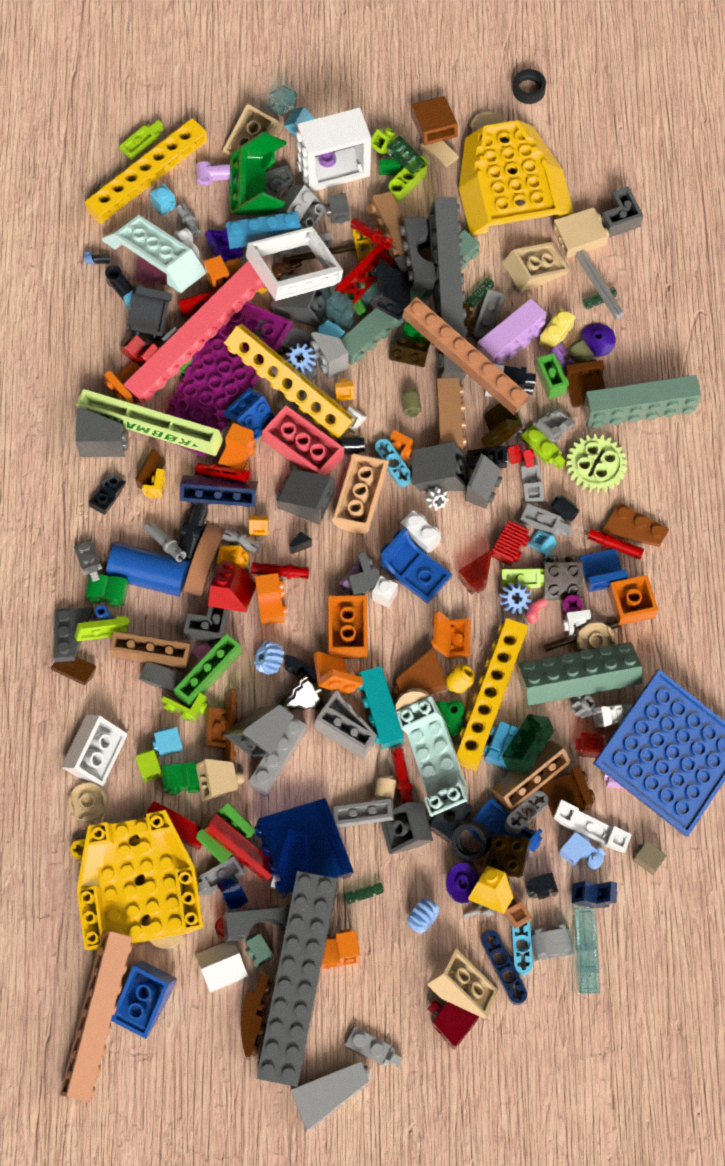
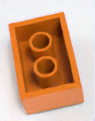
[328,595,368,658]

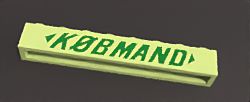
[76,389,223,456]

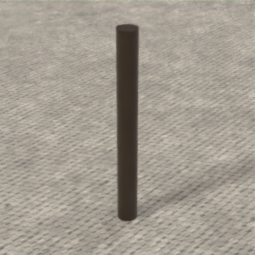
[283,243,355,263]
[544,620,618,652]

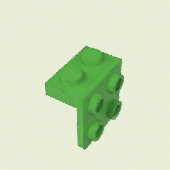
[196,803,256,863]

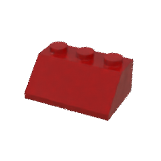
[208,561,256,613]

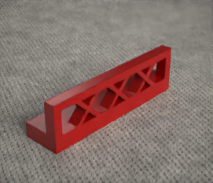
[333,244,394,309]
[202,814,277,881]

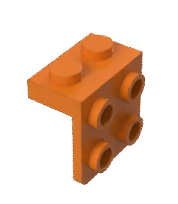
[104,362,140,405]
[431,611,471,659]
[313,651,363,695]

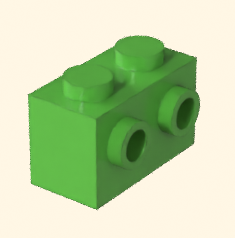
[535,353,569,399]

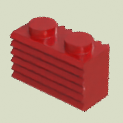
[491,520,531,566]

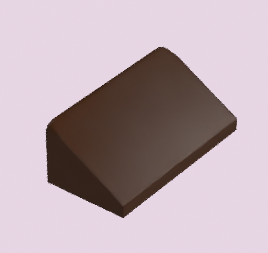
[135,449,166,489]
[51,656,96,685]

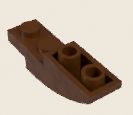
[241,973,272,1060]

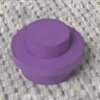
[319,152,336,168]

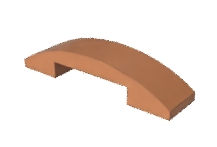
[183,524,226,598]
[473,853,532,929]

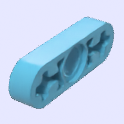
[375,439,411,487]
[511,921,533,975]

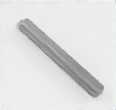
[576,250,623,319]

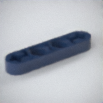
[481,930,527,1005]

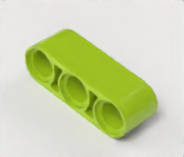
[388,156,428,202]

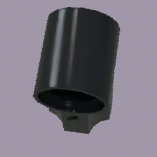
[105,265,133,301]

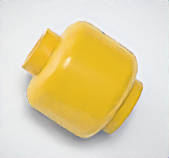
[445,664,474,693]

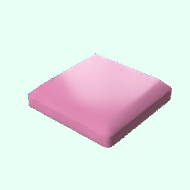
[192,642,212,661]

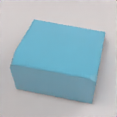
[528,530,557,557]

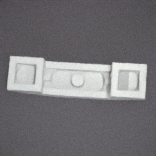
[553,800,632,853]

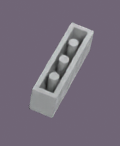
[249,717,307,797]

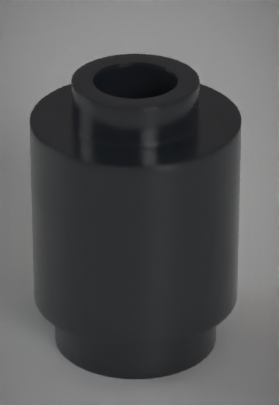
[338,435,365,454]
[551,495,580,522]

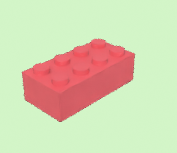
[262,405,344,476]

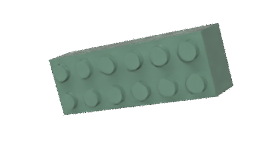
[583,375,701,428]
[518,642,643,706]

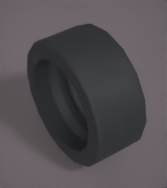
[512,69,546,104]
[451,821,491,861]

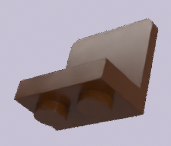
[564,359,606,408]
[541,766,595,817]

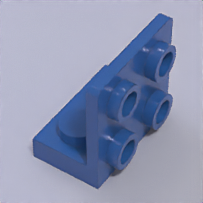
[223,388,275,440]
[579,549,628,592]

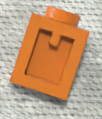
[390,429,415,461]

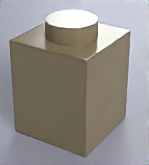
[633,841,667,875]

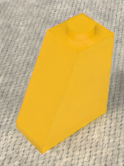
[468,866,513,914]

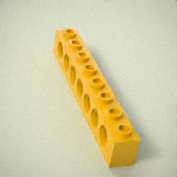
[85,118,207,225]
[224,324,356,439]
[455,618,528,771]

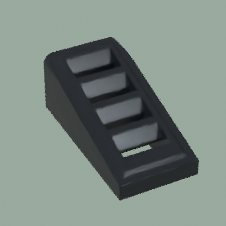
[469,446,508,469]

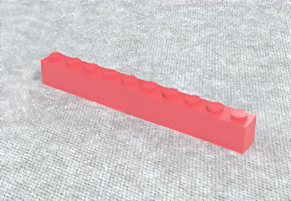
[123,261,265,406]

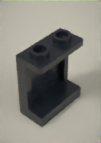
[371,262,411,320]
[125,286,172,341]

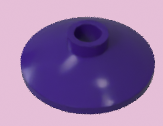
[579,323,616,357]
[446,863,479,903]

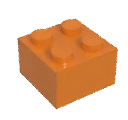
[608,575,658,626]

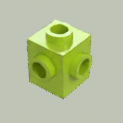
[371,127,399,154]

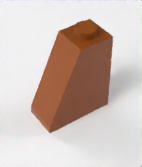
[393,648,447,698]

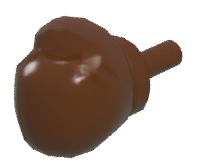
[272,261,302,280]

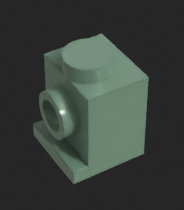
[244,934,273,968]

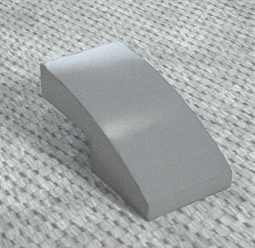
[520,465,544,503]

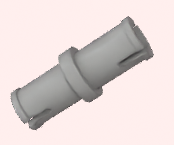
[176,204,201,238]
[222,529,261,554]

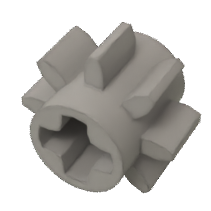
[571,695,595,719]

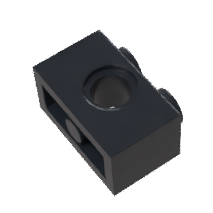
[429,802,472,843]

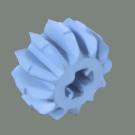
[286,343,317,375]
[499,582,532,614]
[254,641,284,675]
[407,898,440,934]

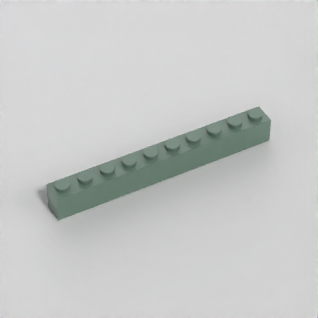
[340,230,480,366]

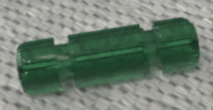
[466,278,494,308]
[583,287,617,309]
[344,882,384,904]

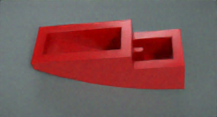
[143,801,202,850]

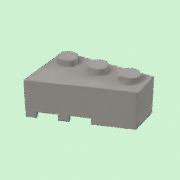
[314,690,376,759]

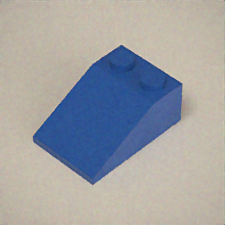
[111,960,177,1039]

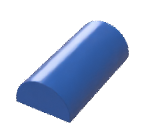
[106,542,191,597]

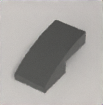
[139,661,185,694]

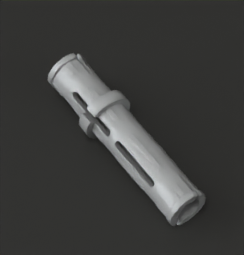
[144,521,186,562]

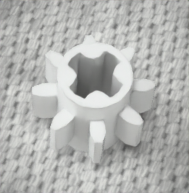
[424,486,449,511]

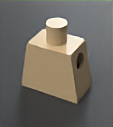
[196,759,244,801]

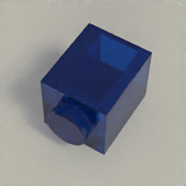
[216,874,249,910]

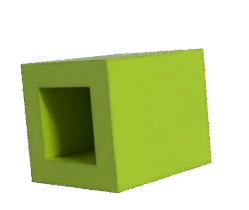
[135,750,162,783]

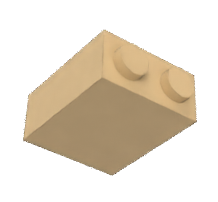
[553,207,609,259]

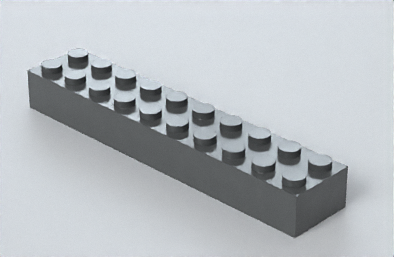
[428,197,467,383]
[256,871,339,1087]

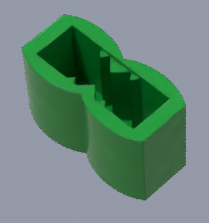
[85,574,129,607]
[162,762,200,795]

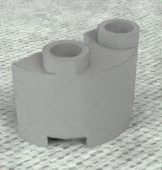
[533,408,575,443]
[531,925,575,962]

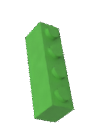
[174,633,242,709]

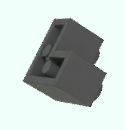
[602,186,644,237]
[184,607,231,644]

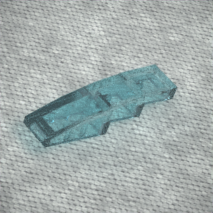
[575,907,600,994]

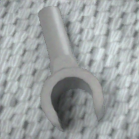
[463,905,493,918]

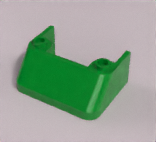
[229,131,286,216]

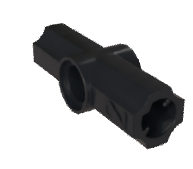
[178,503,209,561]

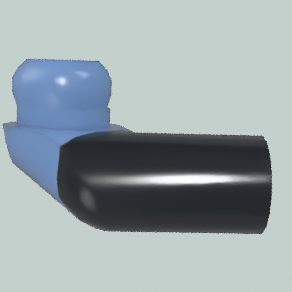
[83,251,110,264]

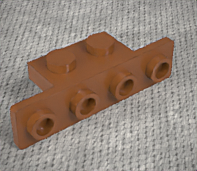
[205,688,238,764]

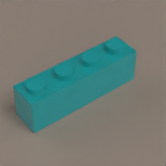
[358,666,404,750]

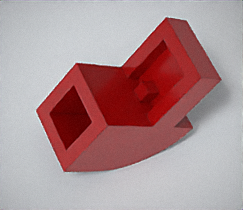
[120,335,158,367]

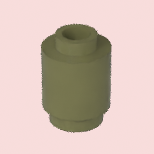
[569,340,595,363]
[401,388,422,417]

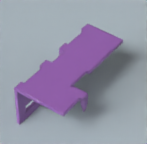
[546,343,576,372]

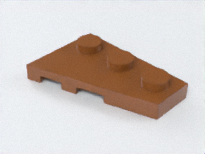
[602,502,669,547]

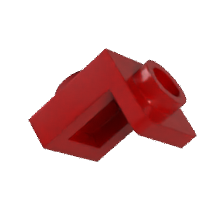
[507,442,535,468]

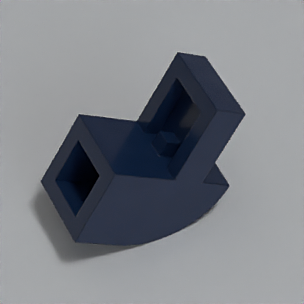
[571,881,617,908]

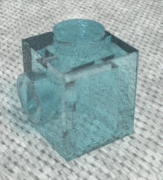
[268,85,297,116]

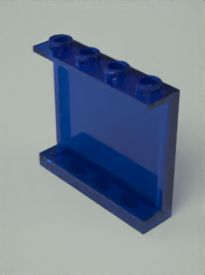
[254,798,353,899]

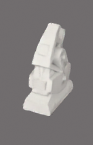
[592,704,632,728]

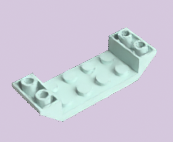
[102,215,206,293]
[396,696,468,817]

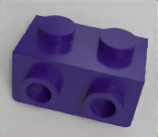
[205,228,244,263]

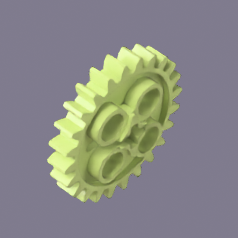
[566,434,627,493]

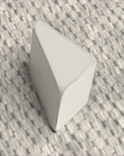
[346,407,367,432]

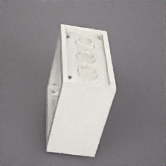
[295,108,371,192]

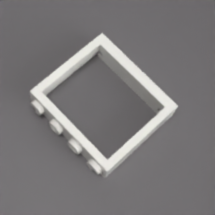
[246,227,343,301]

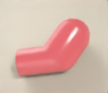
[525,597,547,624]

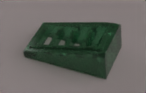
[387,136,425,174]

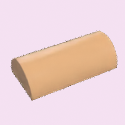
[332,453,389,534]

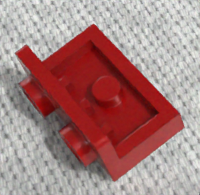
[177,291,214,318]

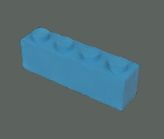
[226,211,301,249]

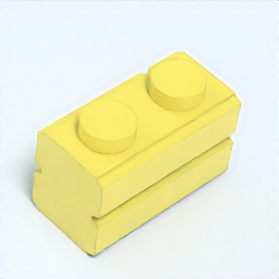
[539,308,575,351]

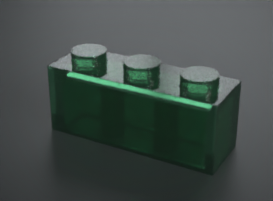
[502,714,554,774]

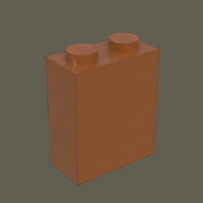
[411,96,458,145]

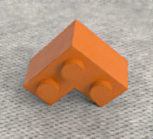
[204,255,242,294]
[218,423,257,475]
[255,573,287,626]
[322,929,360,969]

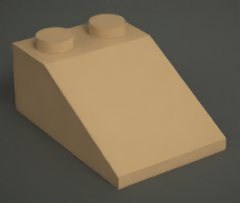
[222,104,283,156]
[502,242,570,292]
[427,948,498,1018]

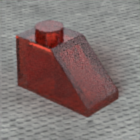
[458,550,492,595]

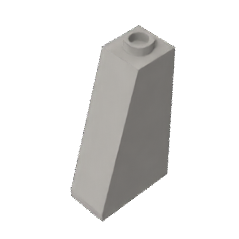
[291,1062,371,1132]

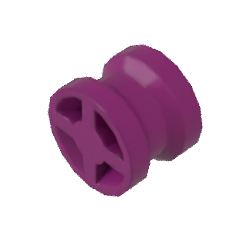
[562,595,582,616]

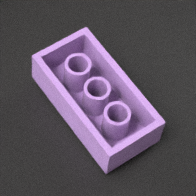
[476,298,546,365]

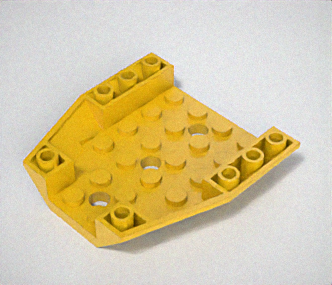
[459,120,574,236]
[77,810,204,951]

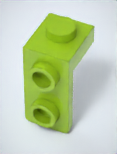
[161,693,209,722]

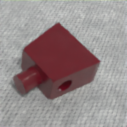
[427,1000,480,1050]

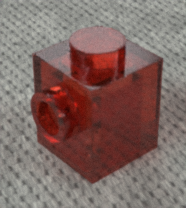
[575,732,605,758]

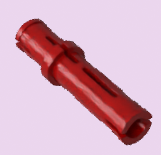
[350,218,393,249]
[195,463,250,482]
[587,528,644,560]
[251,562,309,579]
[391,748,414,804]

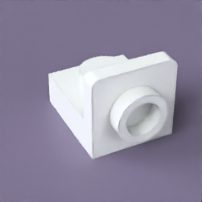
[563,610,591,636]

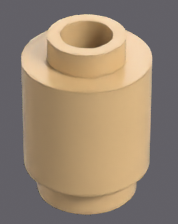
[374,775,396,801]

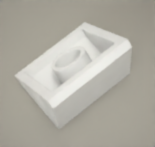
[195,941,248,993]

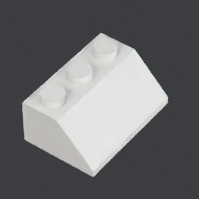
[61,714,128,787]

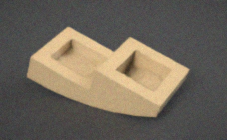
[420,141,459,168]

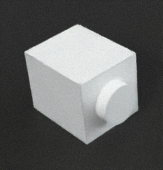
[372,576,398,608]

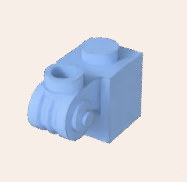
[559,832,606,870]

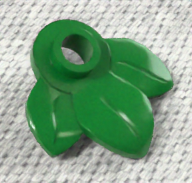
[436,700,465,737]

